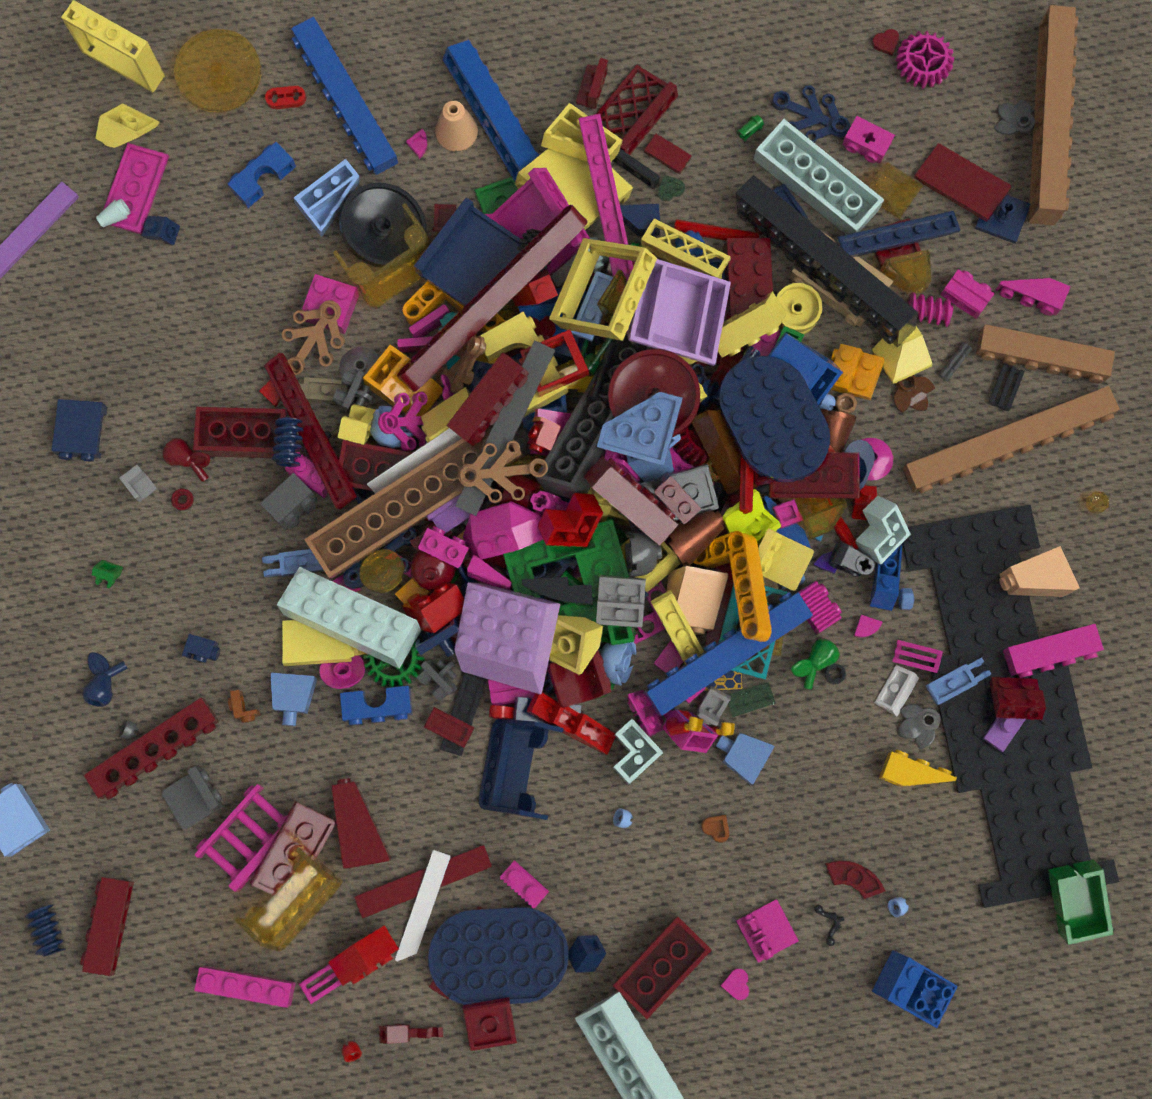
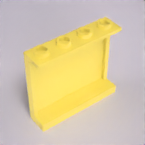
[515,149,633,230]

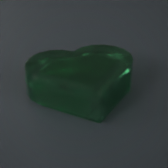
[658,175,685,202]

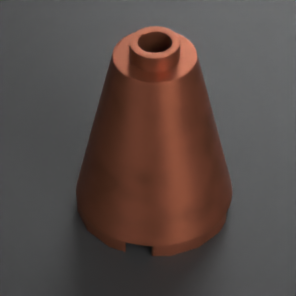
[820,409,856,452]
[665,510,724,566]

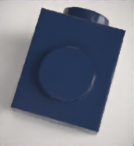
[141,216,180,245]

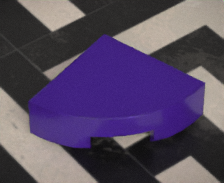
[814,552,837,574]

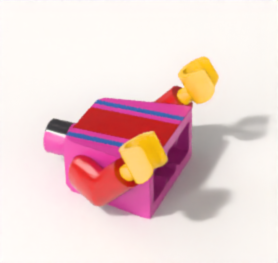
[663,708,735,753]

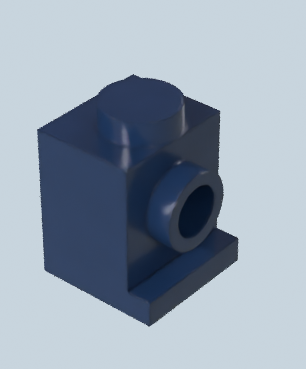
[182,634,220,663]

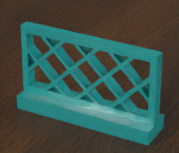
[718,583,788,680]

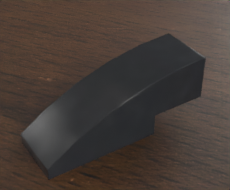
[521,577,593,605]

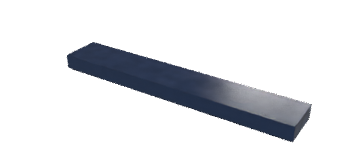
[835,211,961,257]

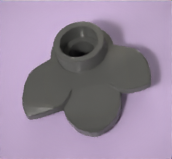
[994,100,1035,135]
[898,704,941,749]

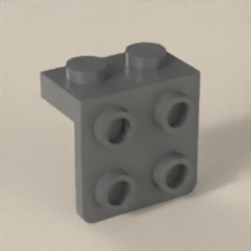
[162,766,224,829]

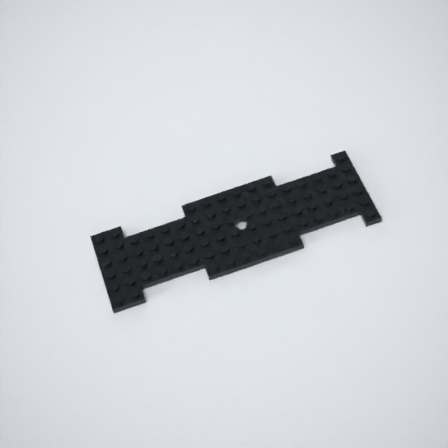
[902,505,1119,908]

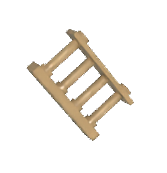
[790,233,893,327]

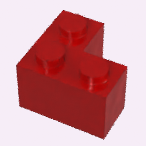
[538,493,603,547]
[402,582,465,633]
[328,925,399,986]

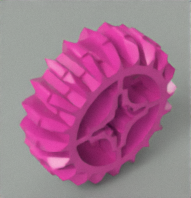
[896,30,954,89]

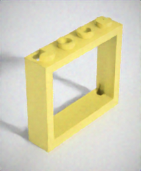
[61,0,165,93]
[549,238,657,341]

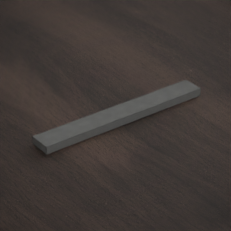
[455,340,555,516]

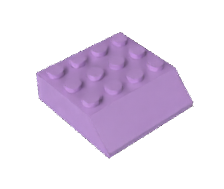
[627,259,731,366]
[455,583,560,694]

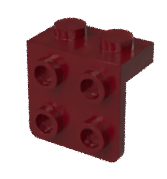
[548,650,612,708]

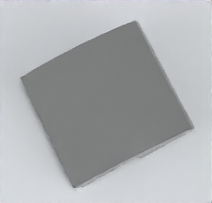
[596,575,646,627]

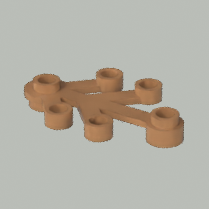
[282,300,345,375]
[436,334,486,394]
[458,441,548,503]

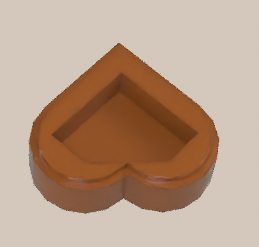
[701,815,729,843]

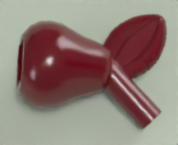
[162,438,210,482]

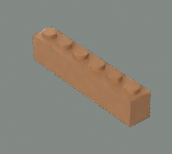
[976,324,1115,383]

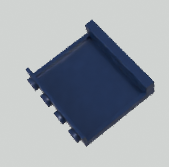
[414,197,521,306]

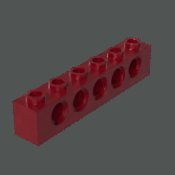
[84,698,219,800]

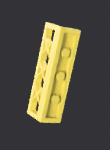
[641,219,731,279]

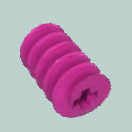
[907,292,953,327]

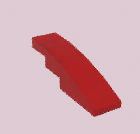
[526,693,615,755]

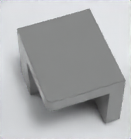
[119,465,157,502]

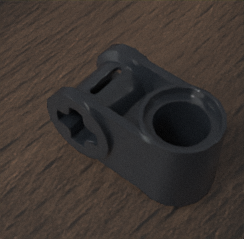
[828,542,875,577]

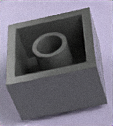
[260,473,318,531]

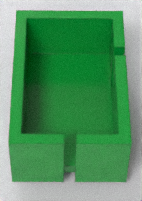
[1048,860,1114,945]

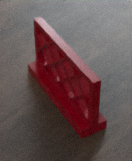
[596,65,678,155]

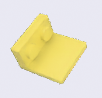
[758,528,814,591]

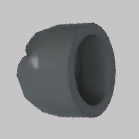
[119,720,138,740]

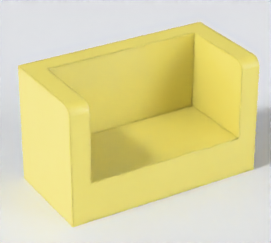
[338,404,375,445]

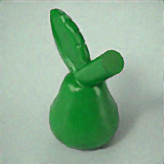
[791,638,840,689]

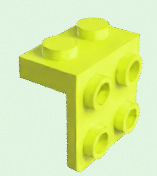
[722,489,781,546]

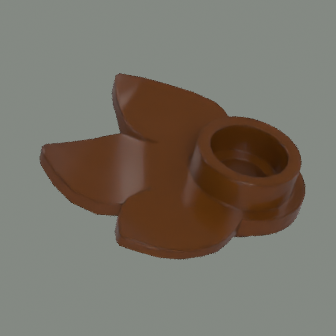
[894,375,935,413]

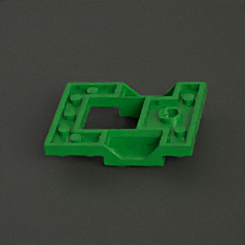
[503,520,629,622]

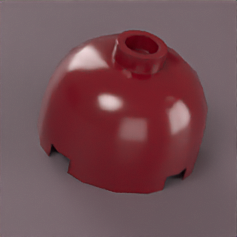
[411,550,456,591]

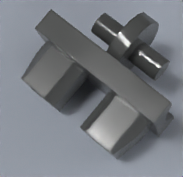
[333,370,373,414]
[416,660,459,700]

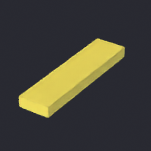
[651,590,704,665]

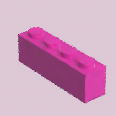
[1003,624,1104,678]
[194,966,296,1008]

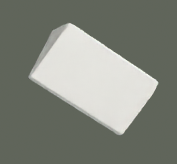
[874,665,919,716]

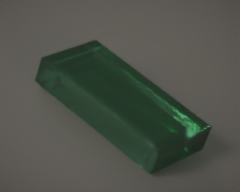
[728,682,776,718]

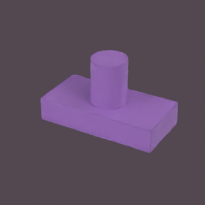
[982,718,1026,752]

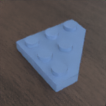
[597,392,683,466]

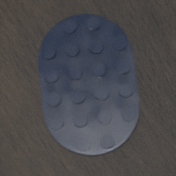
[719,356,830,482]
[428,907,569,1005]

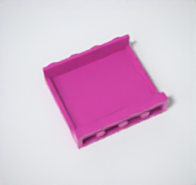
[485,168,590,276]

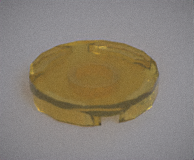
[360,549,405,593]

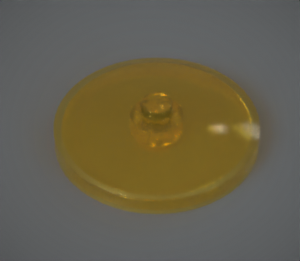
[174,29,261,113]

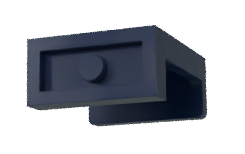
[51,399,107,462]

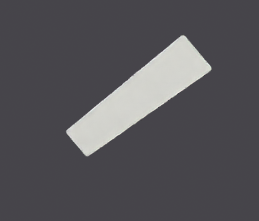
[367,428,461,494]
[395,850,450,961]

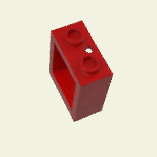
[519,329,589,397]

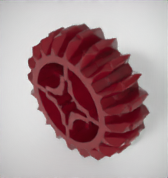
[673,412,713,468]

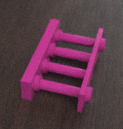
[194,784,287,892]

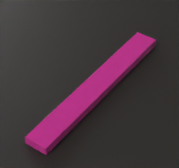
[578,114,633,293]

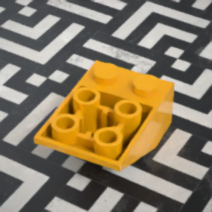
[363,345,443,416]

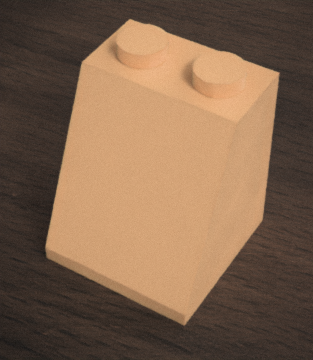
[999,546,1080,597]
[666,566,728,635]

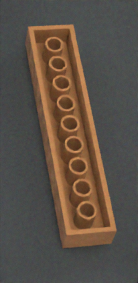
[1028,5,1078,225]
[304,423,523,578]

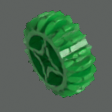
[363,640,425,688]

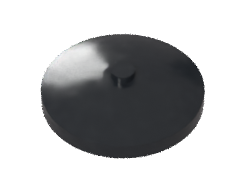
[339,183,426,268]

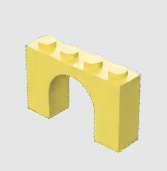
[480,312,569,417]

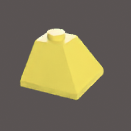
[95,103,160,148]
[872,326,932,384]
[549,615,603,675]

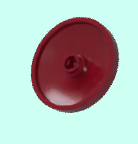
[608,349,701,438]

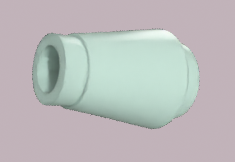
[96,199,131,228]

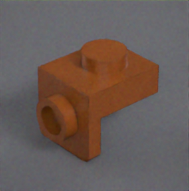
[228,690,261,723]

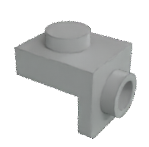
[697,686,731,726]

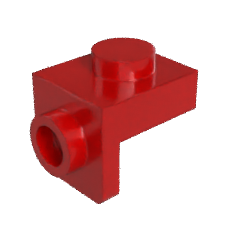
[852,485,877,520]

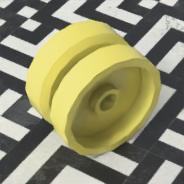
[776,283,822,335]

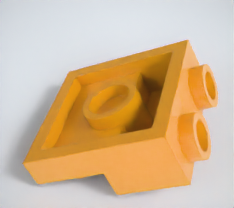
[831,344,885,400]

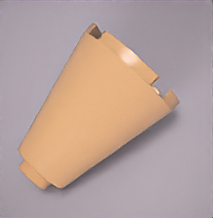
[435,101,478,151]

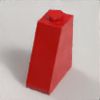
[512,269,558,306]

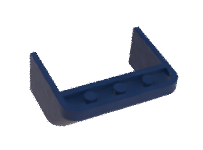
[479,719,564,820]

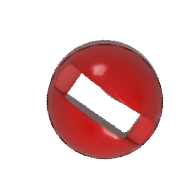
[342,1041,362,1062]

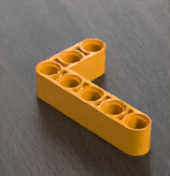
[403,281,505,333]
[693,531,772,642]

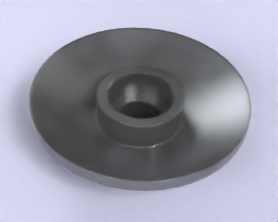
[339,347,380,389]

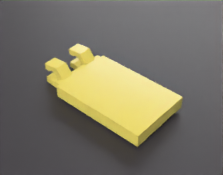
[282,620,367,666]

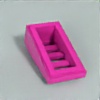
[467,555,511,590]

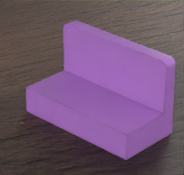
[426,494,470,534]

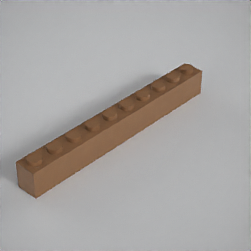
[903,386,1120,494]

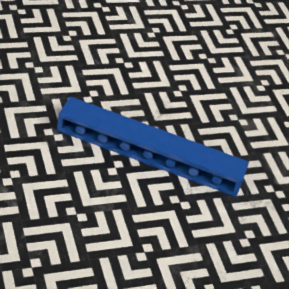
[291,17,398,175]
[442,40,540,182]
[643,592,813,716]

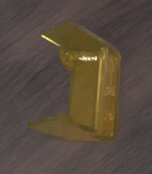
[332,203,432,308]
[234,848,342,952]

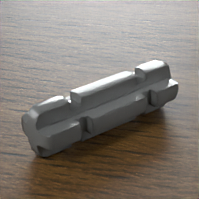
[939,343,972,381]

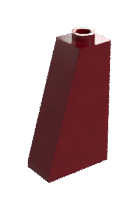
[331,778,391,869]

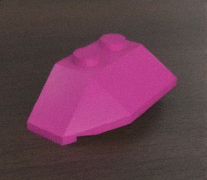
[463,502,543,560]

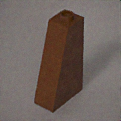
[692,410,758,497]

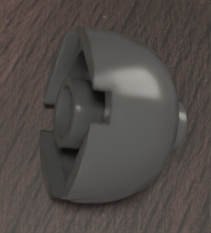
[625,531,662,577]

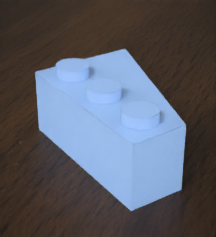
[294,159,360,237]

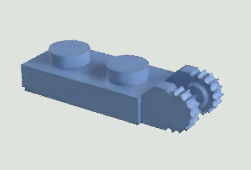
[262,549,324,577]
[926,658,992,706]

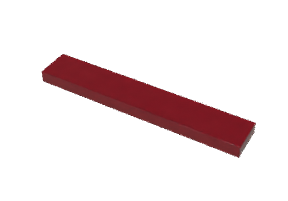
[354,845,492,919]

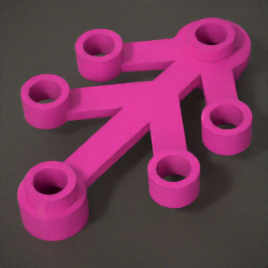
[378,392,428,452]

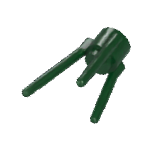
[581,338,613,377]

